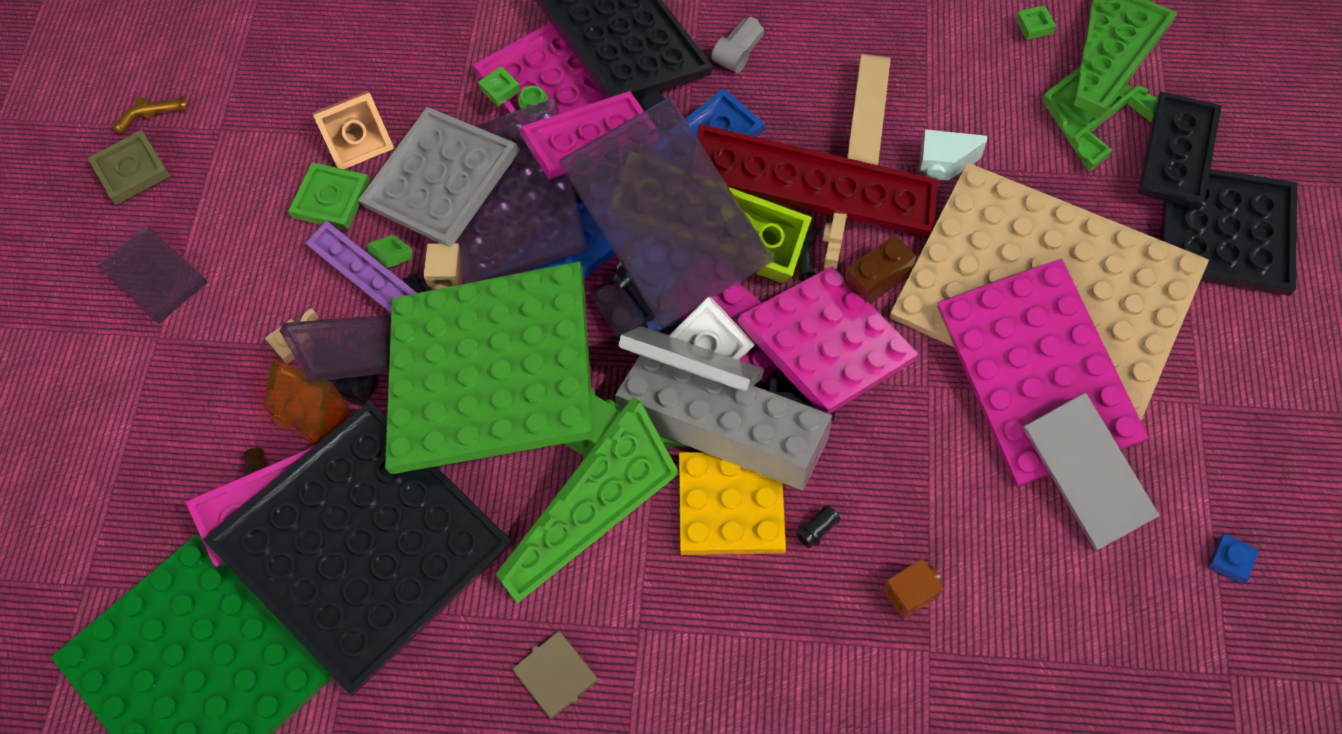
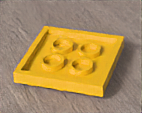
[679,452,786,555]

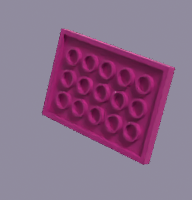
[937,258,1149,487]

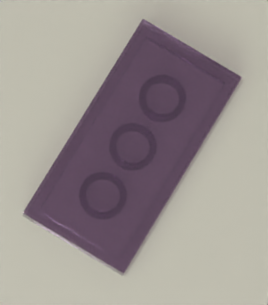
[279,315,391,382]

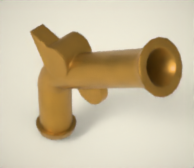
[113,94,187,134]

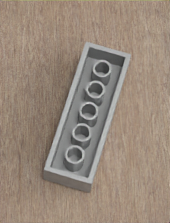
[615,355,832,491]

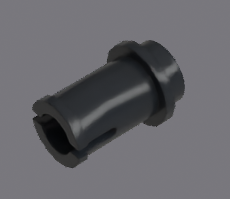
[796,505,840,548]

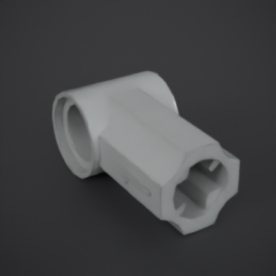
[711,17,764,73]

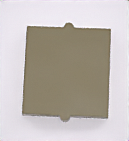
[512,631,599,720]

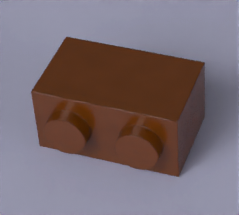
[844,234,916,304]

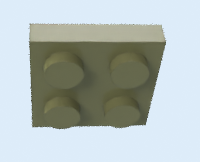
[88,130,170,205]

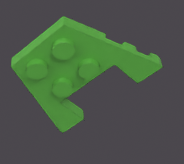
[1042,67,1157,172]

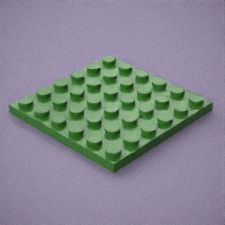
[385,261,594,474]

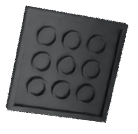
[1161,169,1297,296]

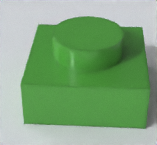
[1016,5,1056,41]
[478,66,521,107]
[367,235,412,268]

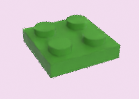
[288,162,370,231]

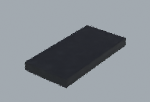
[1137,91,1222,209]

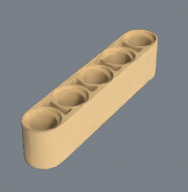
[847,54,891,165]

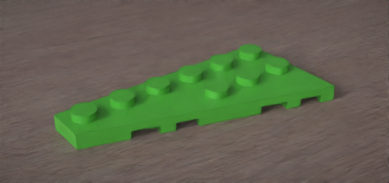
[1073,0,1177,118]
[496,396,680,604]

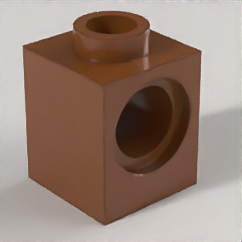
[883,559,944,620]

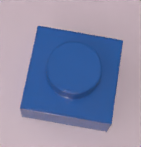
[1208,533,1259,584]

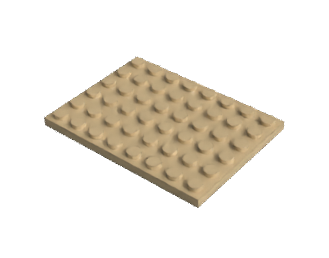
[889,162,1209,421]

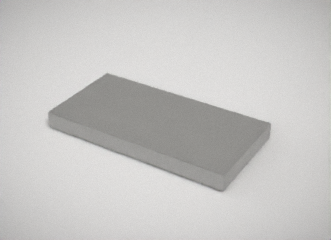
[618,326,764,392]
[1022,393,1160,550]

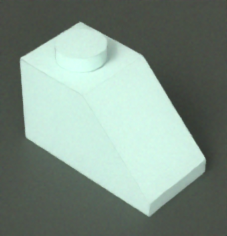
[919,129,987,180]

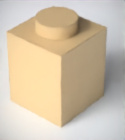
[424,243,464,290]

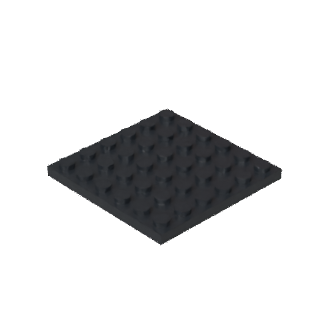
[203,401,512,697]

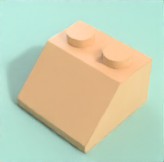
[312,91,394,169]

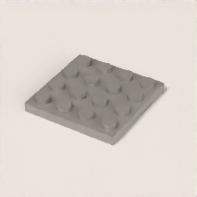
[358,107,520,247]

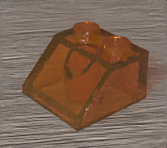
[264,359,350,442]

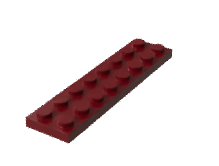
[690,124,938,238]

